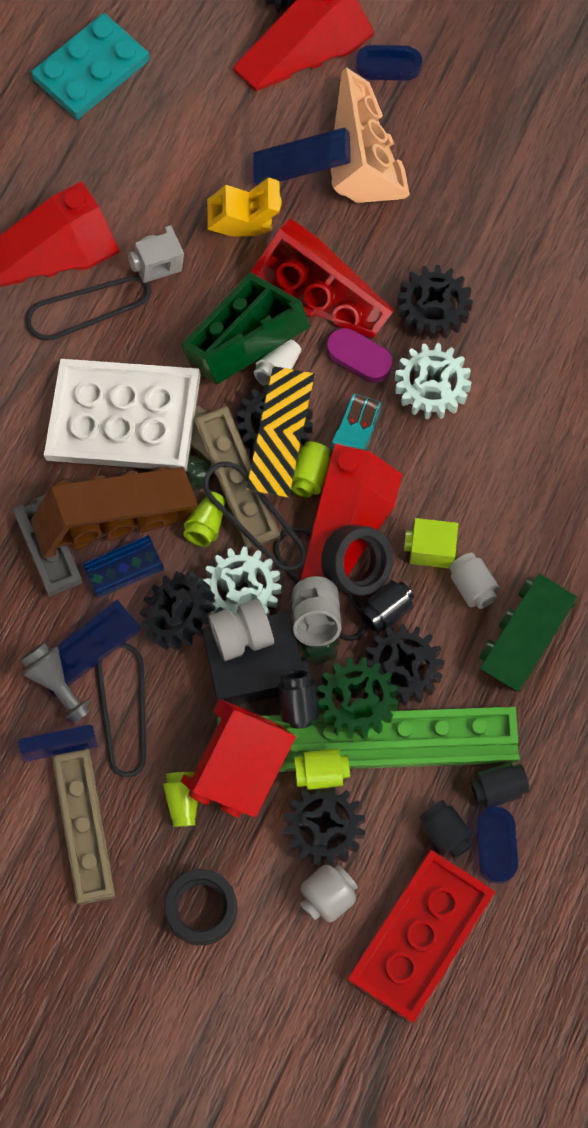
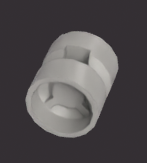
[292,576,342,647]
[208,599,274,662]

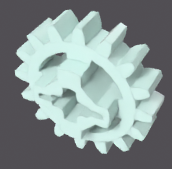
[395,343,471,419]
[203,547,281,616]

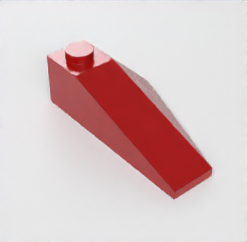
[233,0,374,92]
[0,181,119,287]
[250,218,394,338]
[300,443,403,591]

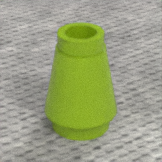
[183,492,226,547]
[163,772,198,827]

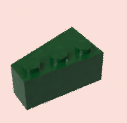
[181,272,311,385]
[479,573,579,692]

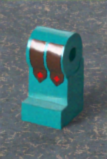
[331,393,382,456]

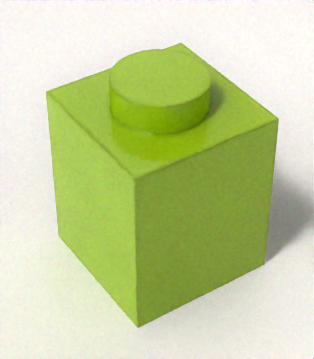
[404,518,458,568]

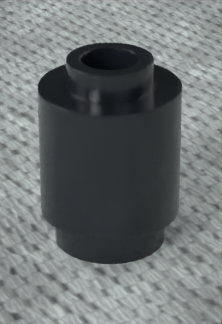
[359,580,414,633]
[278,670,319,729]
[471,763,530,809]
[419,800,474,859]

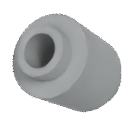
[449,553,500,609]

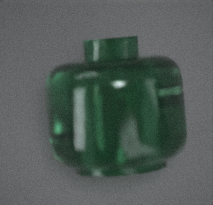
[186,456,213,491]
[301,638,340,665]

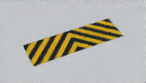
[246,366,315,498]

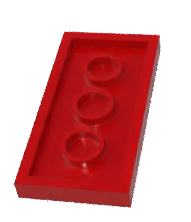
[347,850,496,1024]

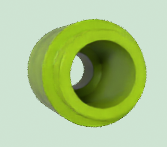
[291,441,331,497]
[294,748,350,790]

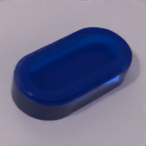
[356,45,422,81]
[476,807,518,884]

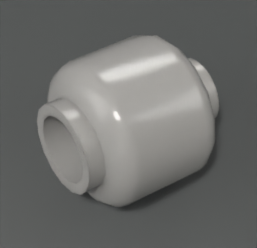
[300,865,358,922]

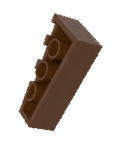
[31,466,198,559]

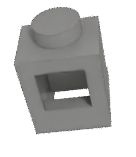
[128,225,184,283]

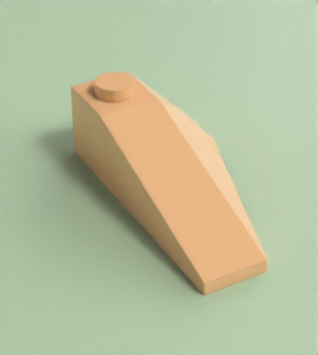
[330,67,410,203]

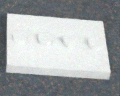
[44,359,201,472]

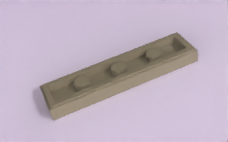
[194,406,281,550]
[52,749,116,905]

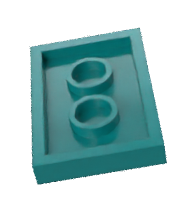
[31,13,150,120]

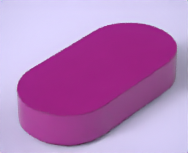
[327,328,392,382]

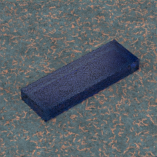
[253,127,351,185]
[47,599,141,698]

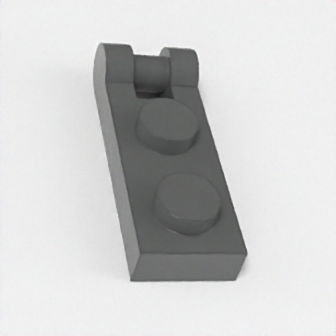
[12,494,83,597]

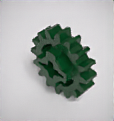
[317,657,398,739]

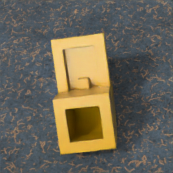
[207,178,282,237]

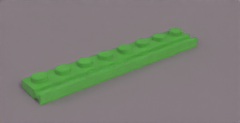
[217,707,520,772]

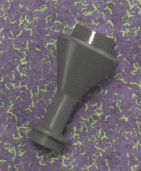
[21,642,90,723]

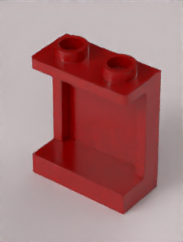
[181,699,296,818]

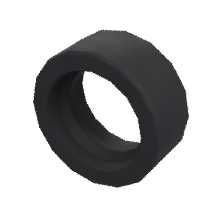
[321,525,393,596]
[164,869,237,946]

